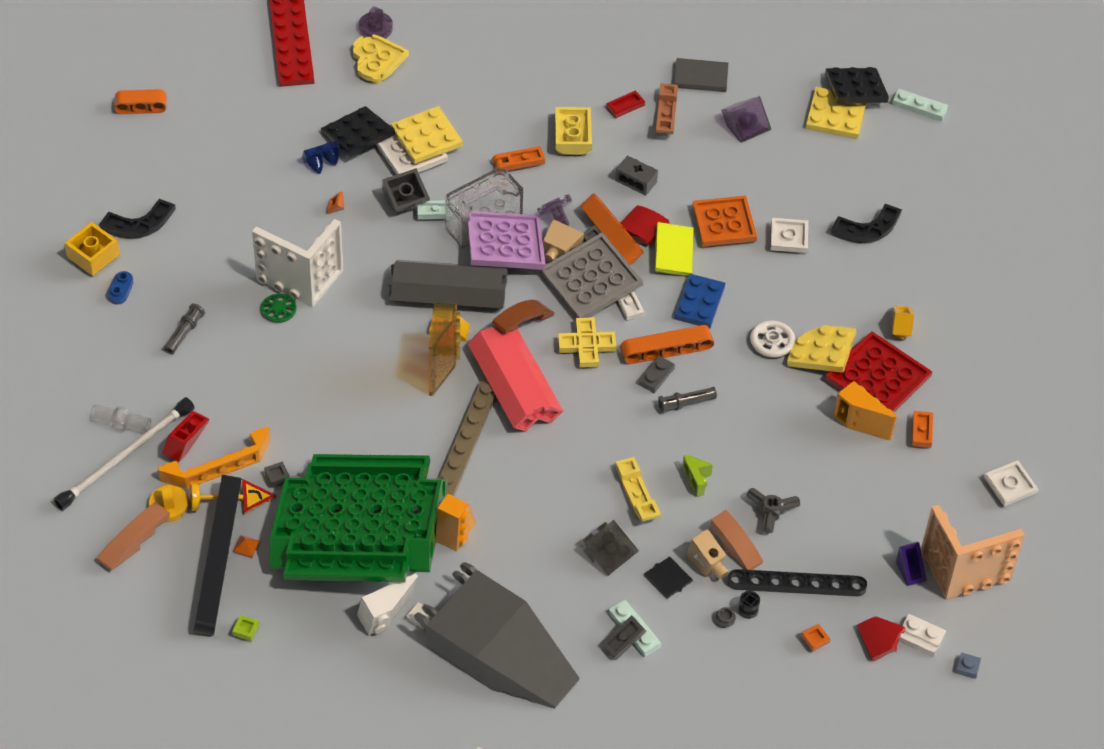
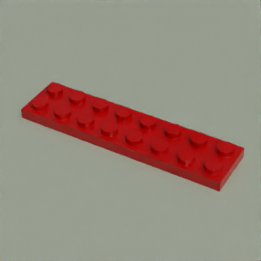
[269,0,315,87]

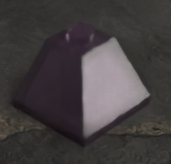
[721,96,771,142]

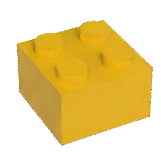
[64,222,120,276]

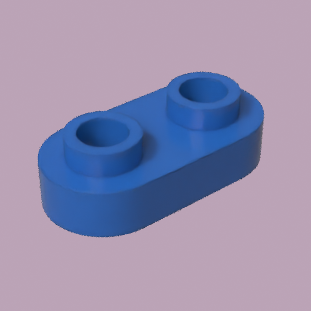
[108,271,133,305]

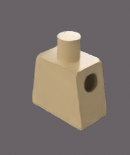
[543,220,584,263]

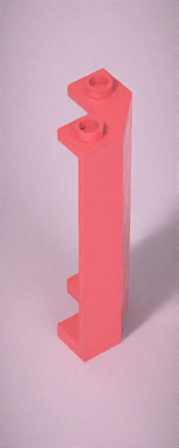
[467,326,564,432]

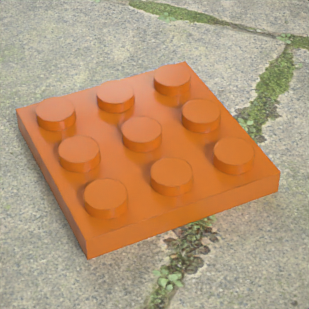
[692,195,757,247]

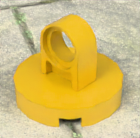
[149,484,189,522]

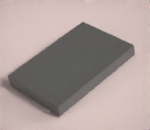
[674,58,729,92]

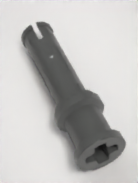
[163,303,205,355]
[658,387,717,413]

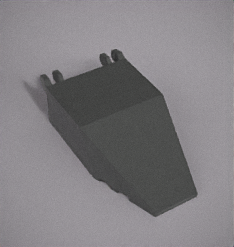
[414,562,580,709]

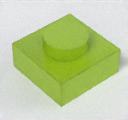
[232,615,260,642]

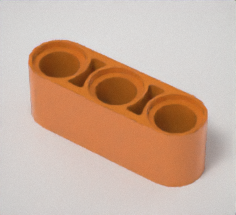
[114,89,167,114]

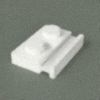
[899,614,946,657]

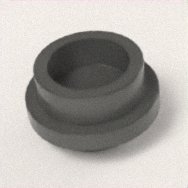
[715,607,736,627]

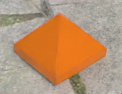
[327,192,344,214]
[233,535,260,558]

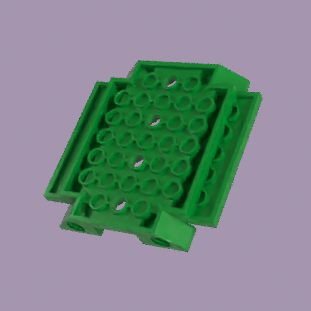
[270,454,448,582]

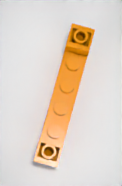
[158,426,271,489]

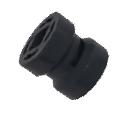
[738,591,760,619]

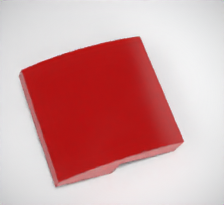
[621,205,670,245]

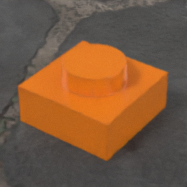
[801,624,830,652]

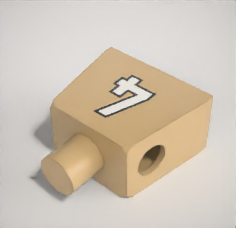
[685,529,729,580]

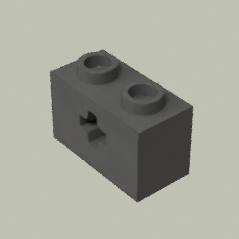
[615,155,658,196]

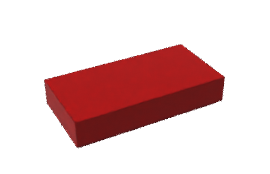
[606,90,645,119]

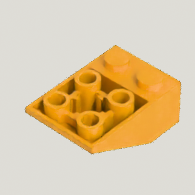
[834,381,897,441]

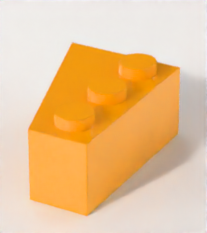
[436,494,476,551]

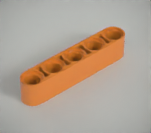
[580,193,644,265]
[620,325,714,364]

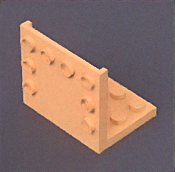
[921,505,1025,600]

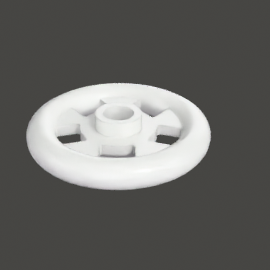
[750,320,795,358]

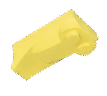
[555,107,592,155]

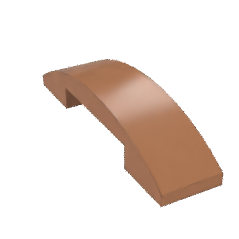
[656,83,678,134]

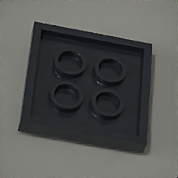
[825,67,889,103]
[321,106,395,157]

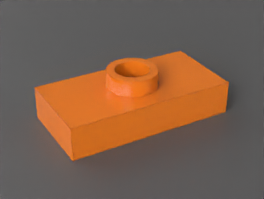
[912,411,933,448]

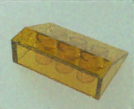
[429,303,461,396]

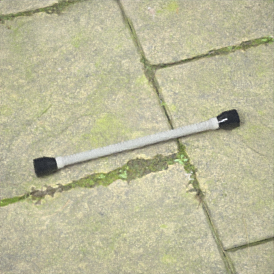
[53,397,195,511]

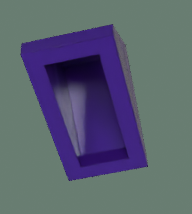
[896,541,927,586]

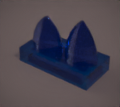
[302,140,340,174]

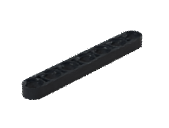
[727,569,867,597]

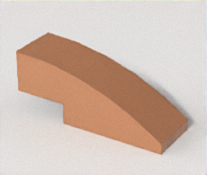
[710,510,763,570]

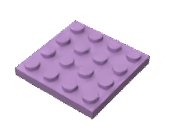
[466,211,545,270]

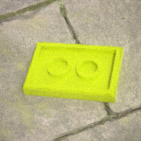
[655,222,694,277]

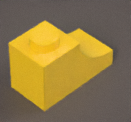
[892,305,914,339]

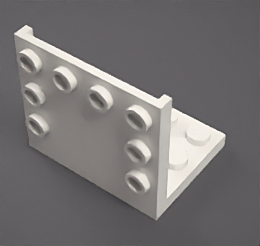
[252,219,343,307]

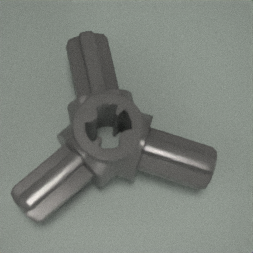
[746,488,800,534]

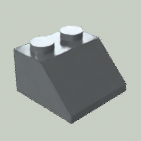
[382,168,430,212]

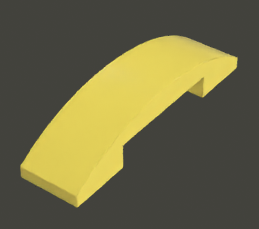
[615,457,661,522]

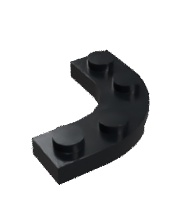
[99,198,176,238]
[831,204,902,243]

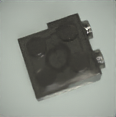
[581,520,639,576]

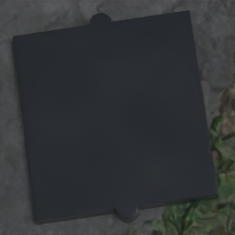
[644,556,693,599]

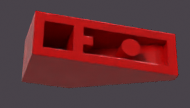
[162,411,210,462]

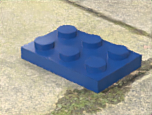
[674,274,726,329]

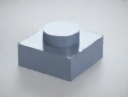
[956,652,981,679]

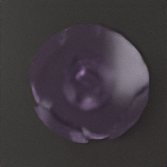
[359,6,393,39]
[537,194,573,226]

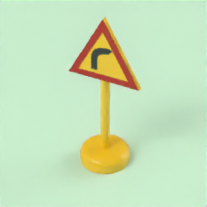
[190,479,277,514]

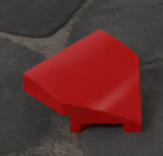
[857,616,905,661]

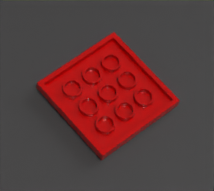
[825,331,933,412]

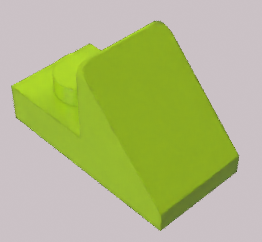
[682,454,713,497]

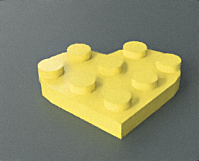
[353,35,409,84]

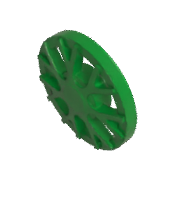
[261,293,297,323]

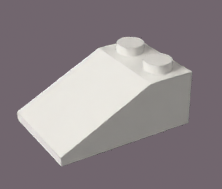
[357,573,418,635]

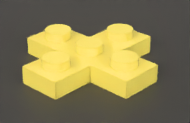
[558,317,616,367]

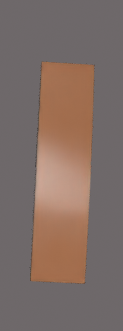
[97,502,170,571]

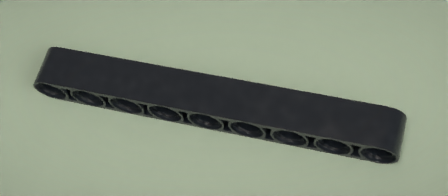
[193,474,242,636]

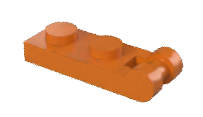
[492,146,545,175]

